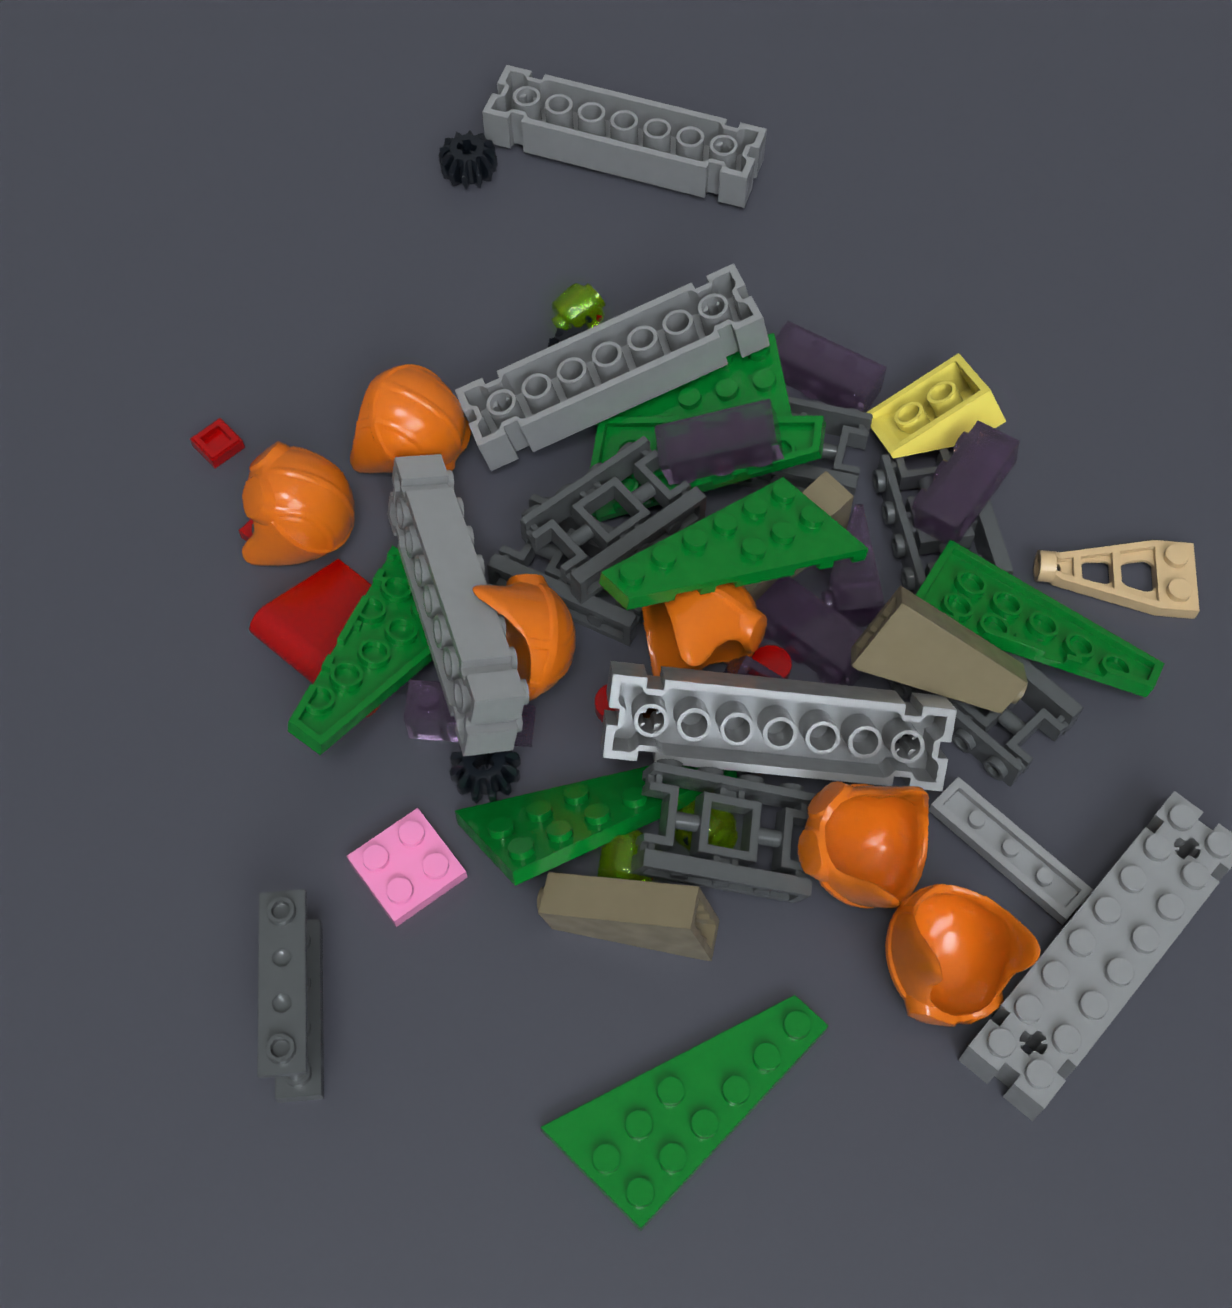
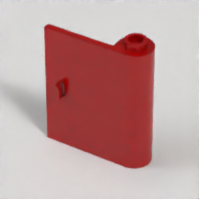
[249,558,381,717]

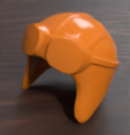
[350,364,471,473]
[242,441,355,566]
[472,574,576,701]
[642,582,767,676]
[798,781,929,908]
[885,884,1041,1027]

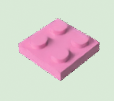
[347,808,468,927]

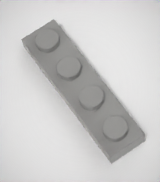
[929,777,1094,925]

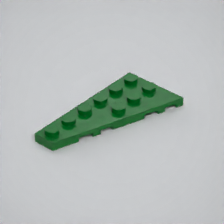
[595,333,792,425]
[590,416,826,521]
[599,477,869,610]
[916,539,1165,697]
[288,545,433,755]
[455,765,737,886]
[540,995,829,1232]

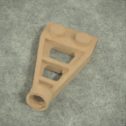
[1033,540,1200,619]

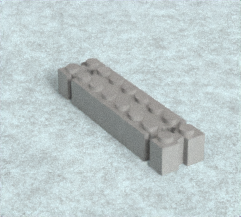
[482,65,767,208]
[455,263,770,471]
[387,454,529,757]
[600,661,957,792]
[958,791,1232,1121]

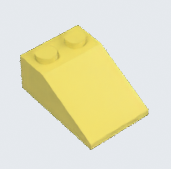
[866,353,1006,459]

